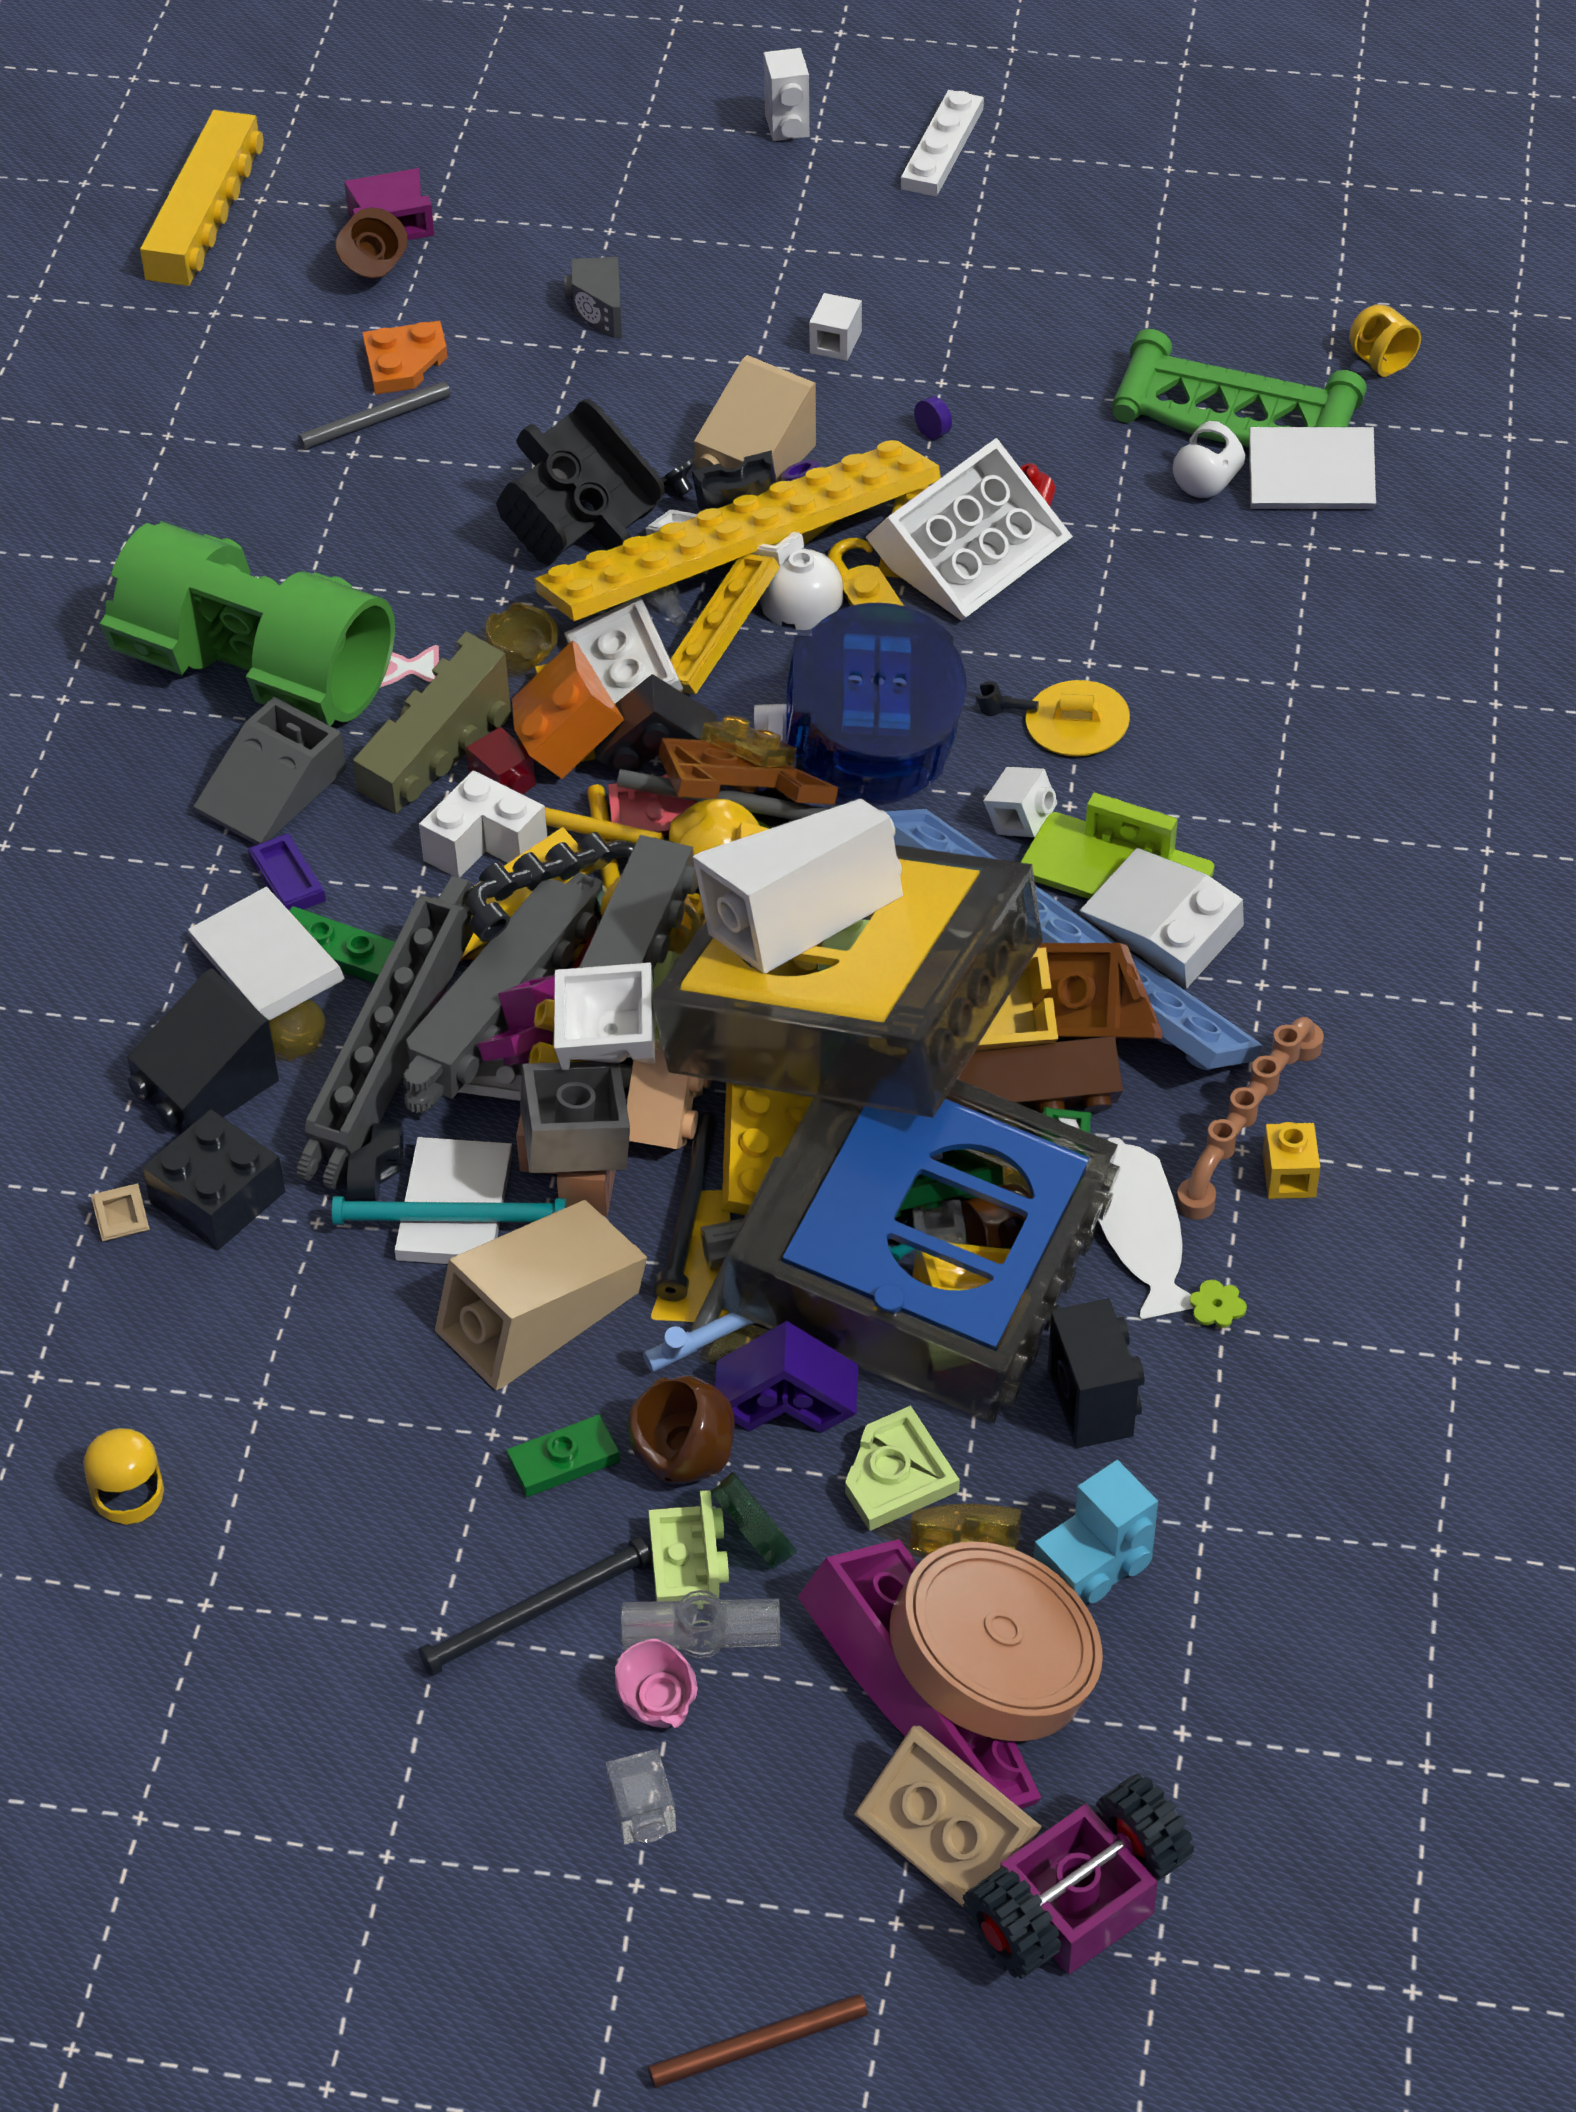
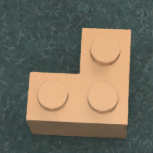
[627,1039,714,1149]

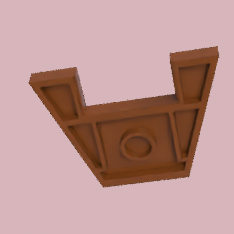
[658,738,838,804]

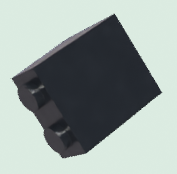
[127,968,279,1133]

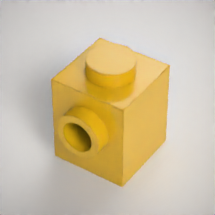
[1262,1122,1320,1199]

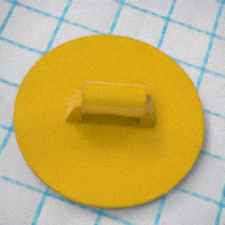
[1026,680,1130,756]

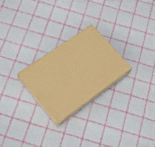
[854,1726,1042,1907]

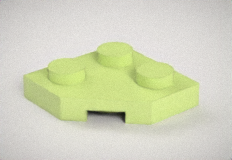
[845,1405,960,1531]

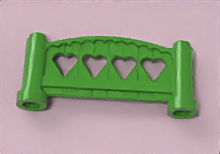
[1112,329,1367,447]

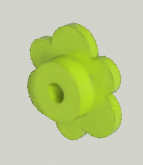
[1189,1280,1247,1328]

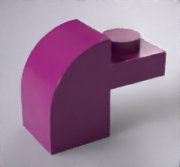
[478,975,555,1065]

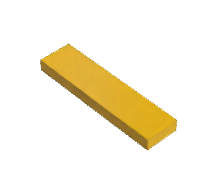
[670,554,780,695]

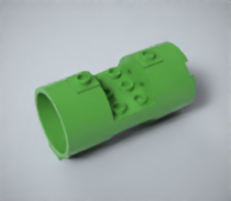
[99,521,395,726]

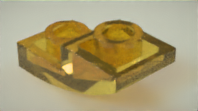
[910,1504,1022,1555]

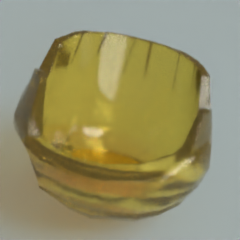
[485,603,558,672]

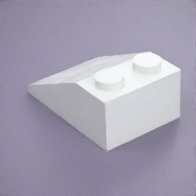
[1080,848,1244,989]

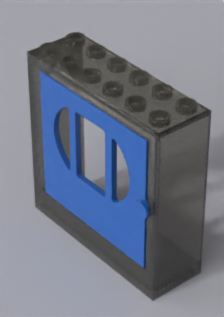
[721,1035,1120,1424]

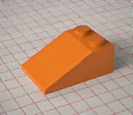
[512,640,624,779]

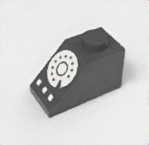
[564,257,622,338]

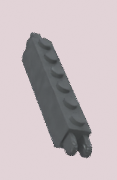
[403,872,602,1113]
[296,876,474,1189]

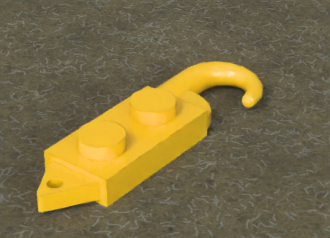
[827,538,916,648]

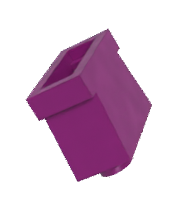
[344,168,435,240]

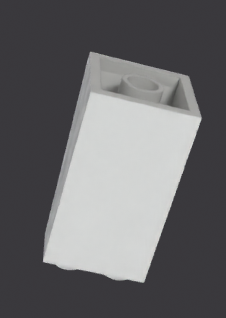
[693,799,903,974]

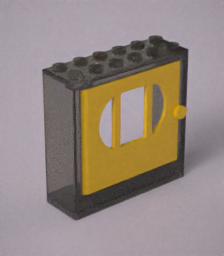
[652,845,1043,1118]

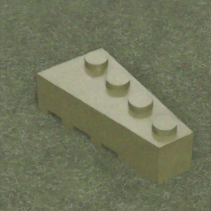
[353,631,511,814]

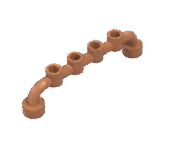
[1176,1016,1324,1220]

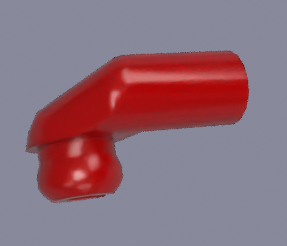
[1020,463,1056,507]

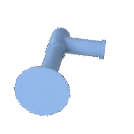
[643,1282,780,1372]

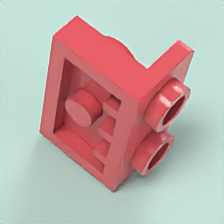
[608,774,696,836]

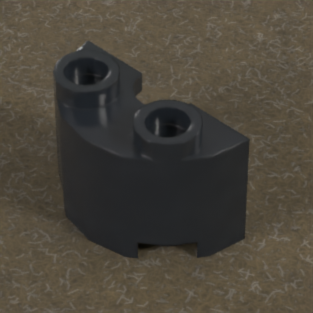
[692,450,777,511]

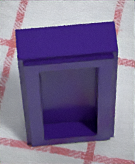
[248,833,326,910]

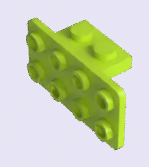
[1019,792,1214,899]

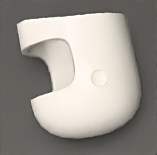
[1173,421,1245,498]

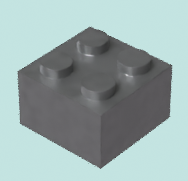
[520,1061,630,1173]

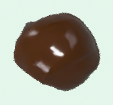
[627,1375,734,1484]

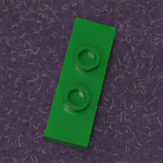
[289,906,395,983]

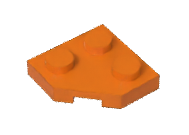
[362,321,448,395]

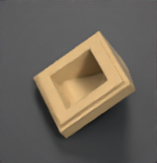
[91,1183,150,1242]

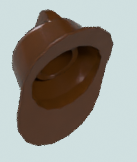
[335,207,408,279]

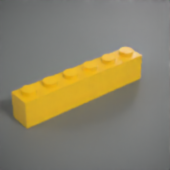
[140,110,264,286]

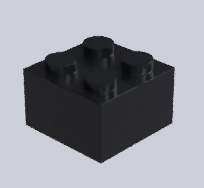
[142,1109,285,1251]
[1047,1298,1145,1449]

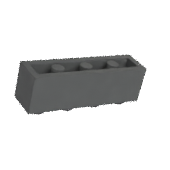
[579,835,698,982]

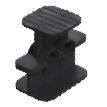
[496,399,665,565]

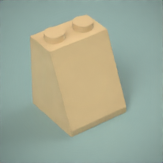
[694,355,816,482]

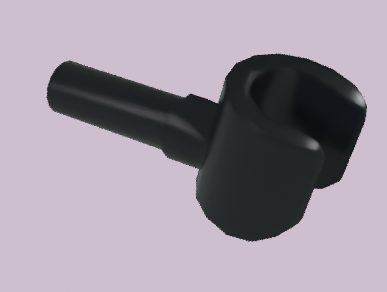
[976,681,1039,716]

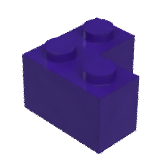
[715,1321,858,1433]

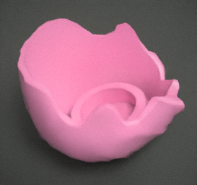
[615,1639,698,1728]

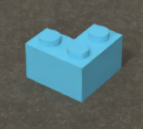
[1034,1459,1158,1604]

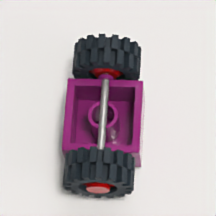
[962,1774,1194,1979]

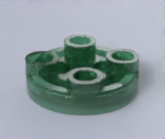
[710,1471,797,1569]

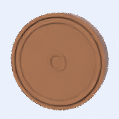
[890,1541,1103,1741]

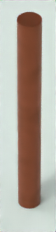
[648,1994,868,2088]

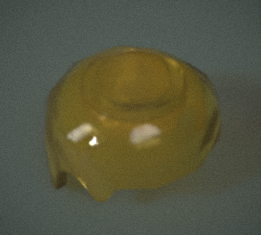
[269,999,325,1061]

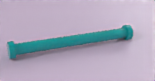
[332,1196,567,1225]

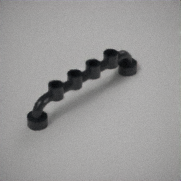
[467,832,636,942]

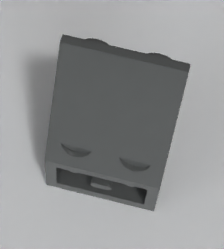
[193,697,346,845]

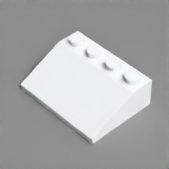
[866,438,1073,621]

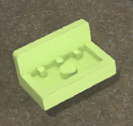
[649,1490,729,1609]

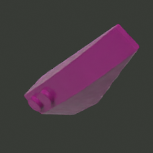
[798,1539,1041,1809]

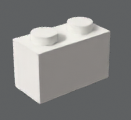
[764,48,810,141]

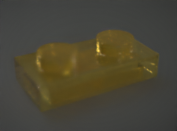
[701,716,797,768]

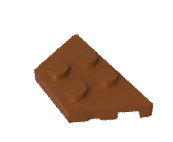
[1032,943,1162,1039]

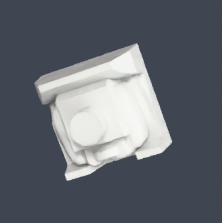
[554,962,655,1070]

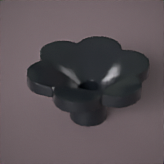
[660,458,696,497]

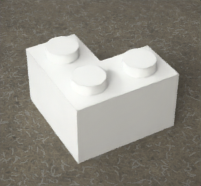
[419,770,547,878]

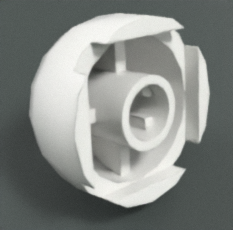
[760,549,844,630]

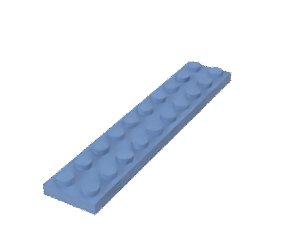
[885,809,1263,1070]

